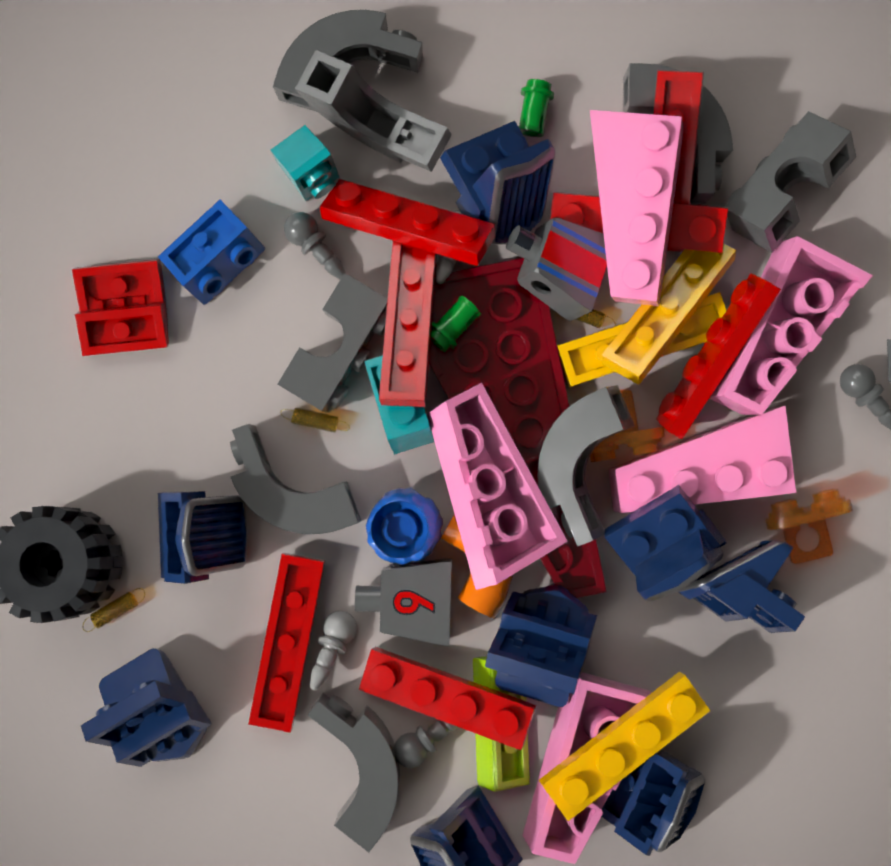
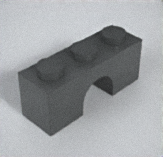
[725,111,856,253]
[277,273,388,413]

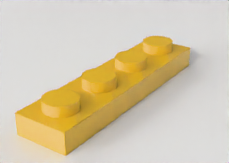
[602,243,736,385]
[557,292,726,387]
[539,671,710,821]

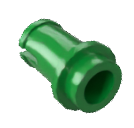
[518,79,555,137]
[431,296,481,352]

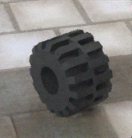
[0,506,123,623]

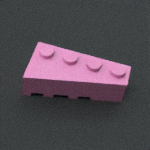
[590,110,683,306]
[709,236,873,415]
[427,383,568,590]
[608,406,796,513]
[522,672,652,864]

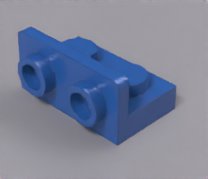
[158,199,265,305]

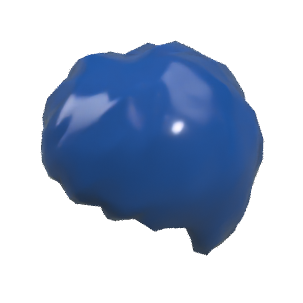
[366,487,443,565]

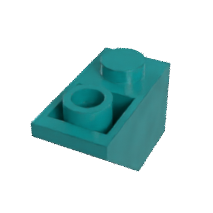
[270,125,340,201]
[364,355,435,455]

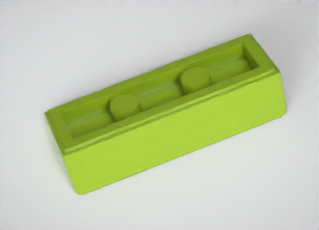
[473,656,530,792]

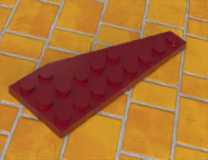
[429,258,607,598]

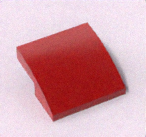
[72,259,169,356]

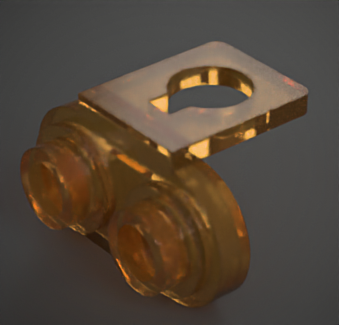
[590,390,666,462]
[765,488,853,564]

